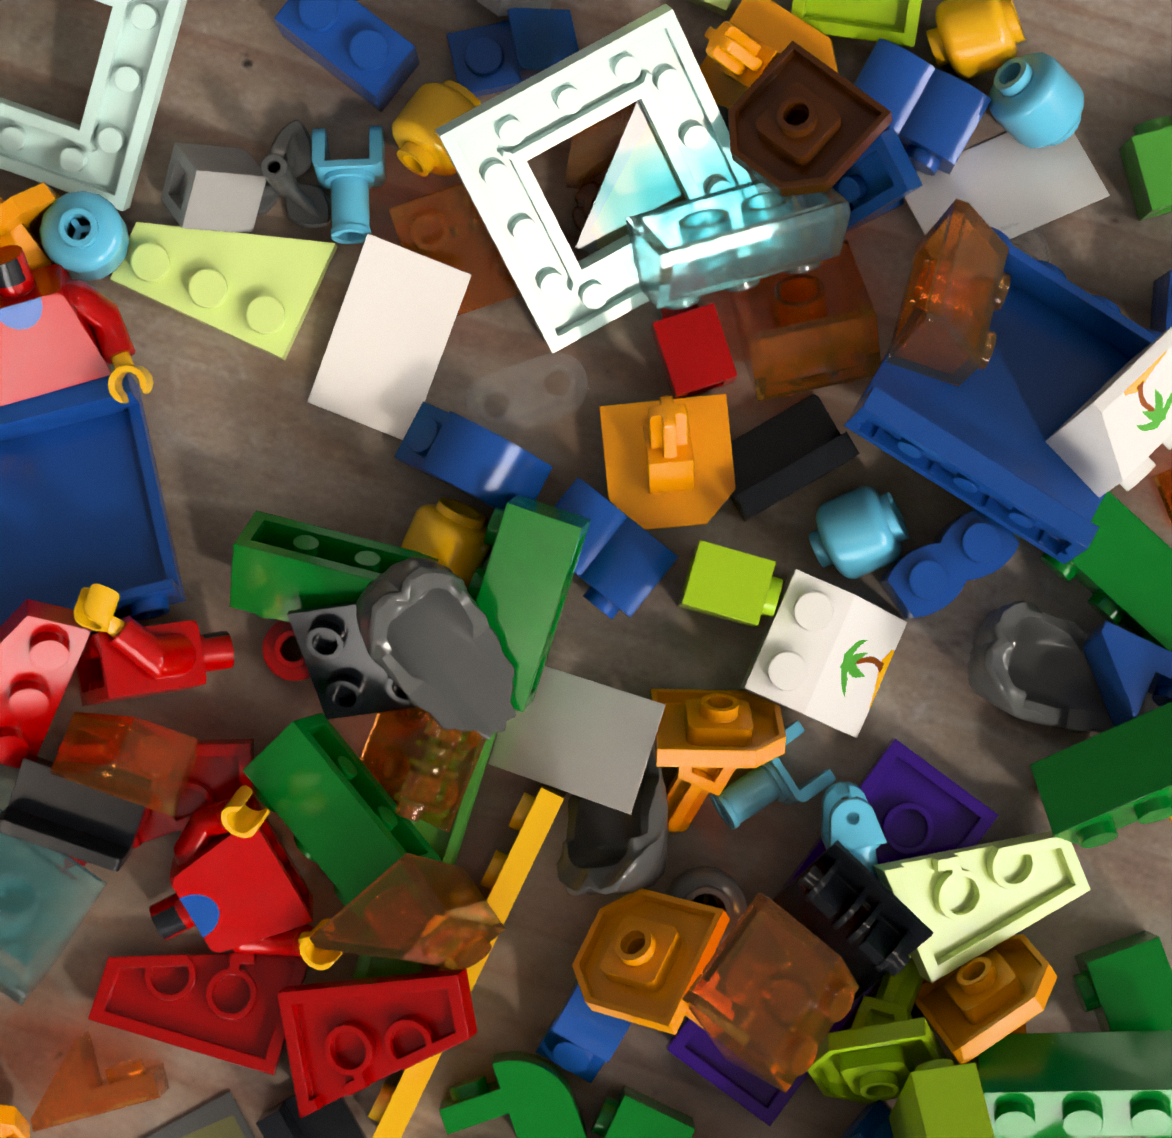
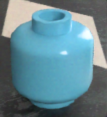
[988,52,1084,148]
[39,191,129,281]
[809,485,909,579]

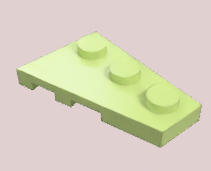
[110,222,338,361]
[873,830,1091,983]

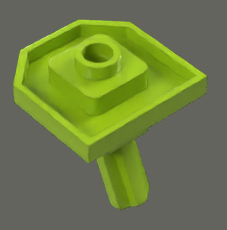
[805,954,948,1103]

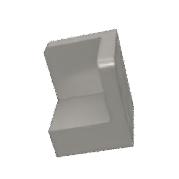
[161,142,267,233]

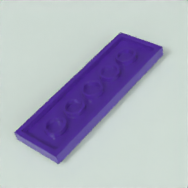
[666,738,999,1126]

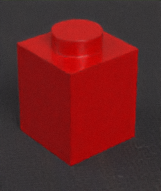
[651,298,738,399]

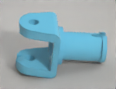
[312,125,386,244]
[710,720,836,830]
[821,781,887,879]

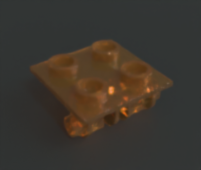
[388,183,521,316]
[360,707,486,832]

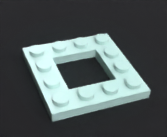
[0,0,187,211]
[435,4,775,353]

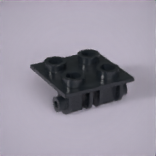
[287,601,417,719]
[759,840,934,1002]

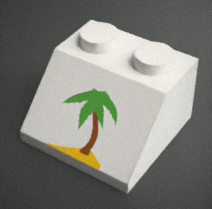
[1045,326,1172,498]
[740,569,907,738]

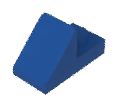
[447,8,579,97]
[794,128,923,246]
[1083,621,1172,726]

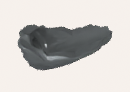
[356,557,516,739]
[967,601,1159,733]
[557,743,668,896]

